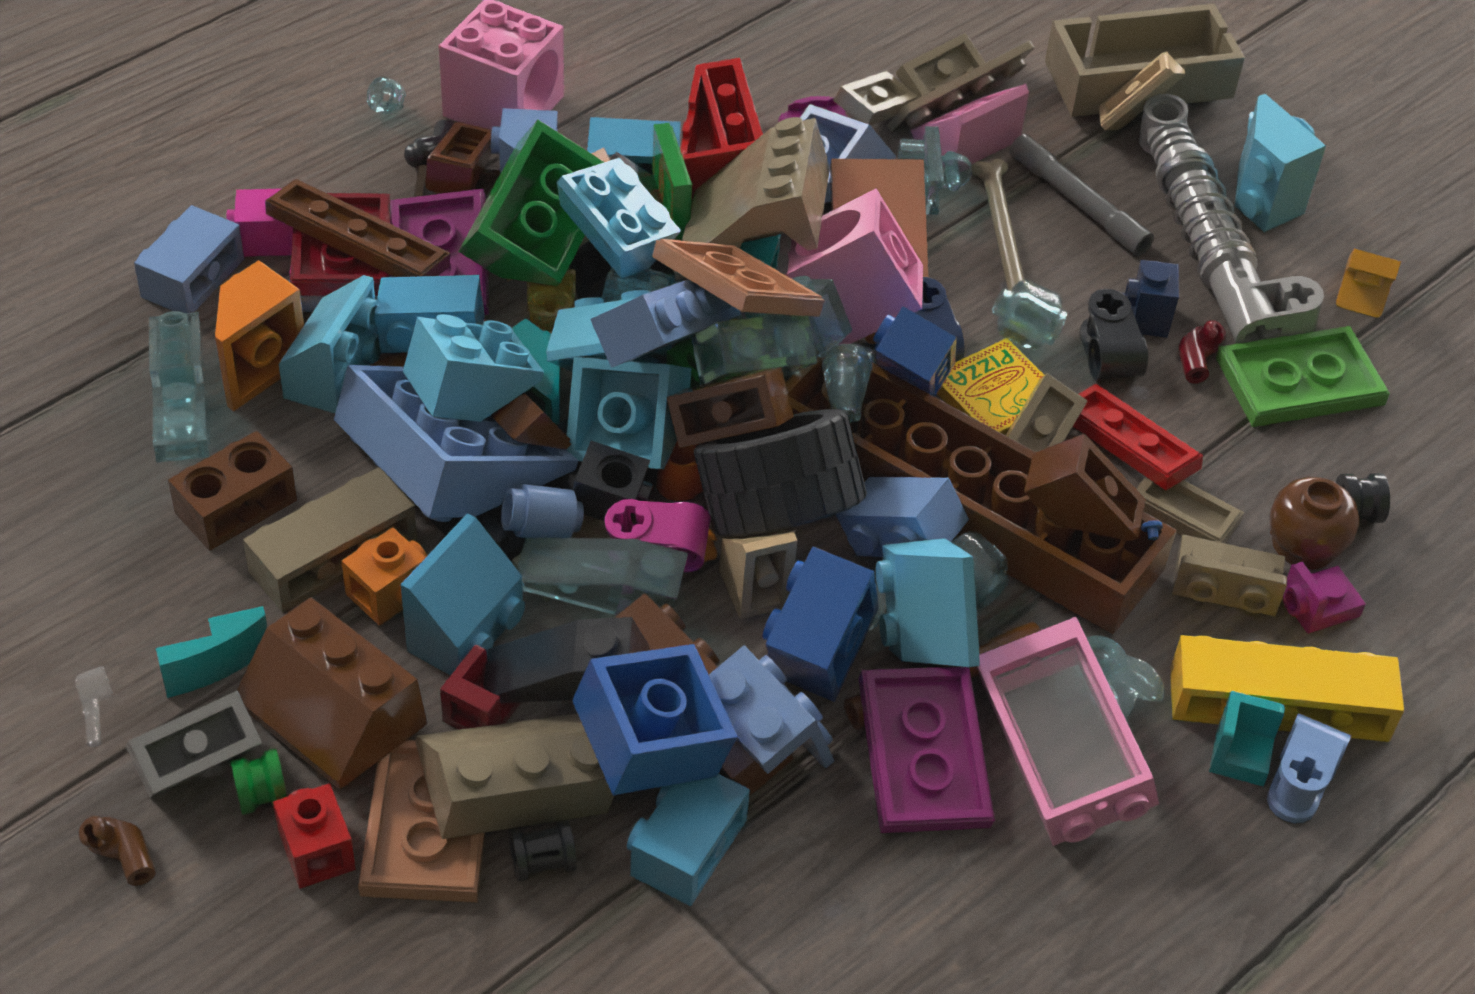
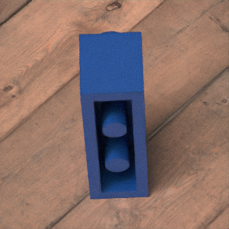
[873,306,956,397]

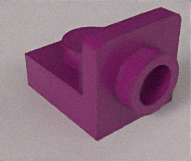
[1282,562,1366,634]

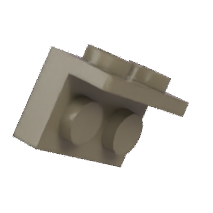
[1172,535,1287,616]

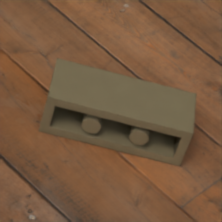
[243,467,417,613]

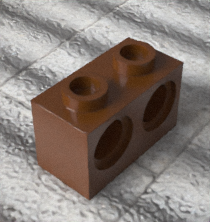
[168,430,297,551]

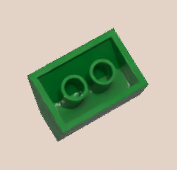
[458,119,605,286]

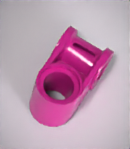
[605,499,711,572]

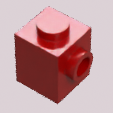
[273,783,356,889]

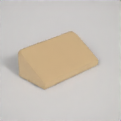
[1099,51,1186,130]

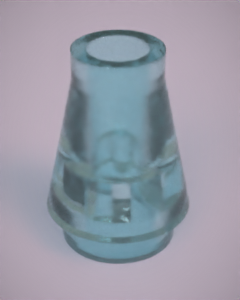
[822,344,873,423]

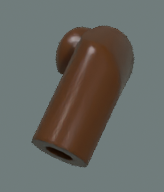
[78,816,156,886]

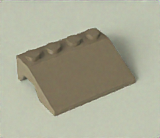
[674,117,830,280]

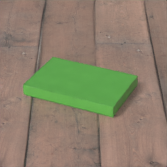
[1216,326,1390,427]

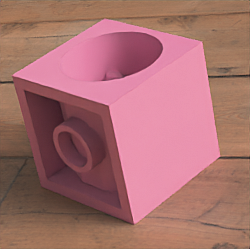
[439,0,564,130]
[785,189,923,347]

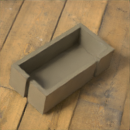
[1045,4,1245,117]

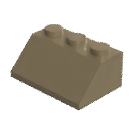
[415,713,614,839]

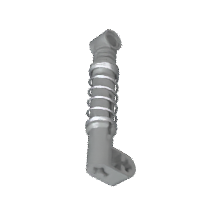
[1139,94,1324,344]

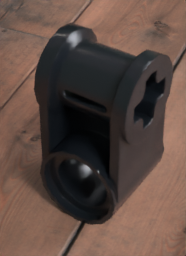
[1079,288,1148,379]

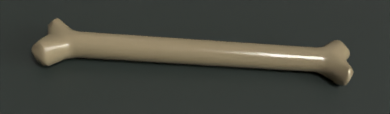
[969,159,1044,320]

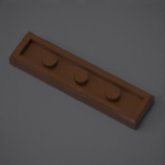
[265,179,450,277]

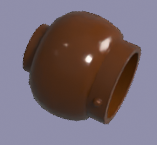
[1269,477,1359,569]

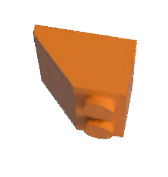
[215,260,304,411]

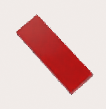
[1073,384,1203,491]

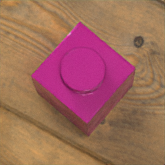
[226,189,293,257]

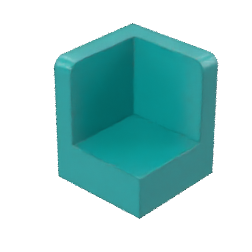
[1209,691,1285,786]

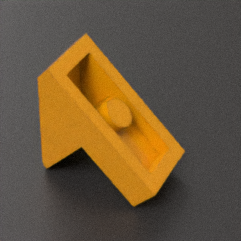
[1336,248,1401,317]

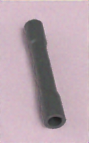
[1009,134,1154,256]

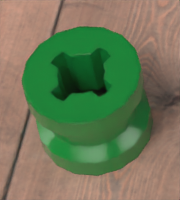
[230,749,287,816]

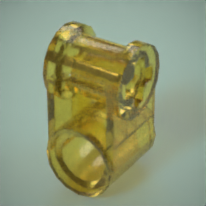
[527,269,576,334]

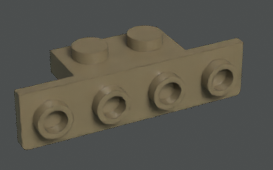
[887,33,1035,132]

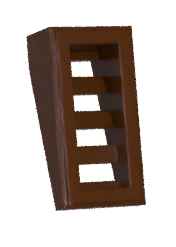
[425,122,492,194]

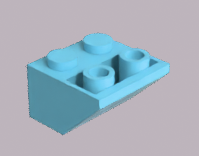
[557,158,681,279]
[279,275,381,413]
[403,314,544,422]

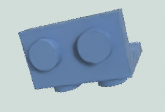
[709,645,834,774]

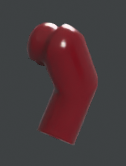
[1178,320,1226,384]

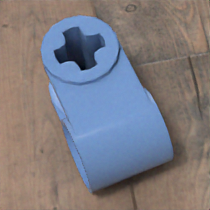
[1267,713,1351,823]

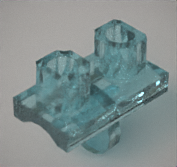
[898,126,972,215]

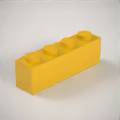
[1170,635,1404,742]

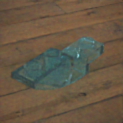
[149,311,211,463]

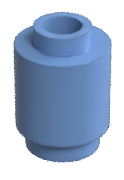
[501,484,584,542]

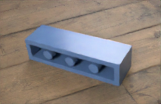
[590,280,741,368]

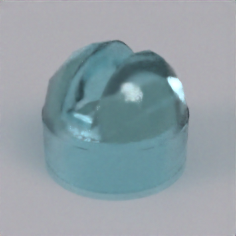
[366,76,406,115]

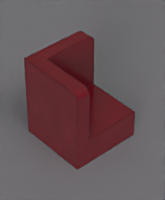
[440,644,522,730]

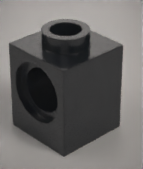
[573,440,654,521]

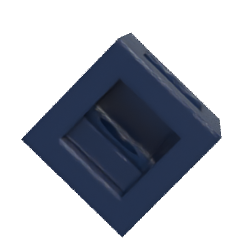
[1123,260,1179,338]

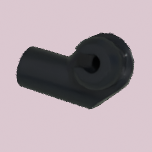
[404,119,455,168]

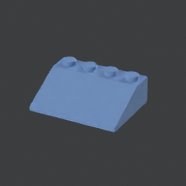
[334,365,578,522]

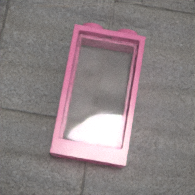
[977,617,1159,846]

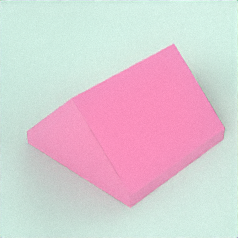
[910,84,1029,173]

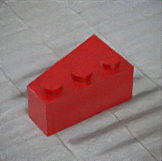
[680,58,763,199]

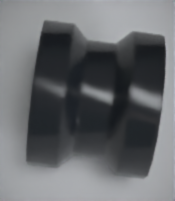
[1336,473,1390,523]

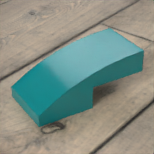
[156,606,267,698]

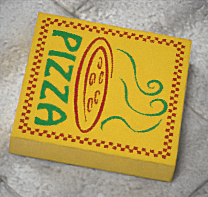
[937,338,1044,435]

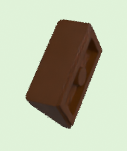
[491,393,572,450]

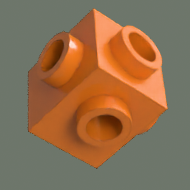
[341,527,428,626]

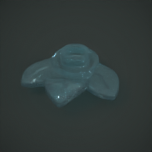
[1055,636,1165,720]

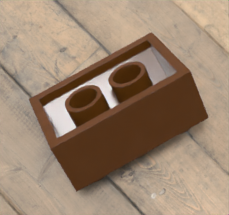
[236,597,428,790]

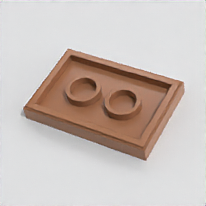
[830,159,929,277]
[652,239,825,317]
[358,740,486,903]

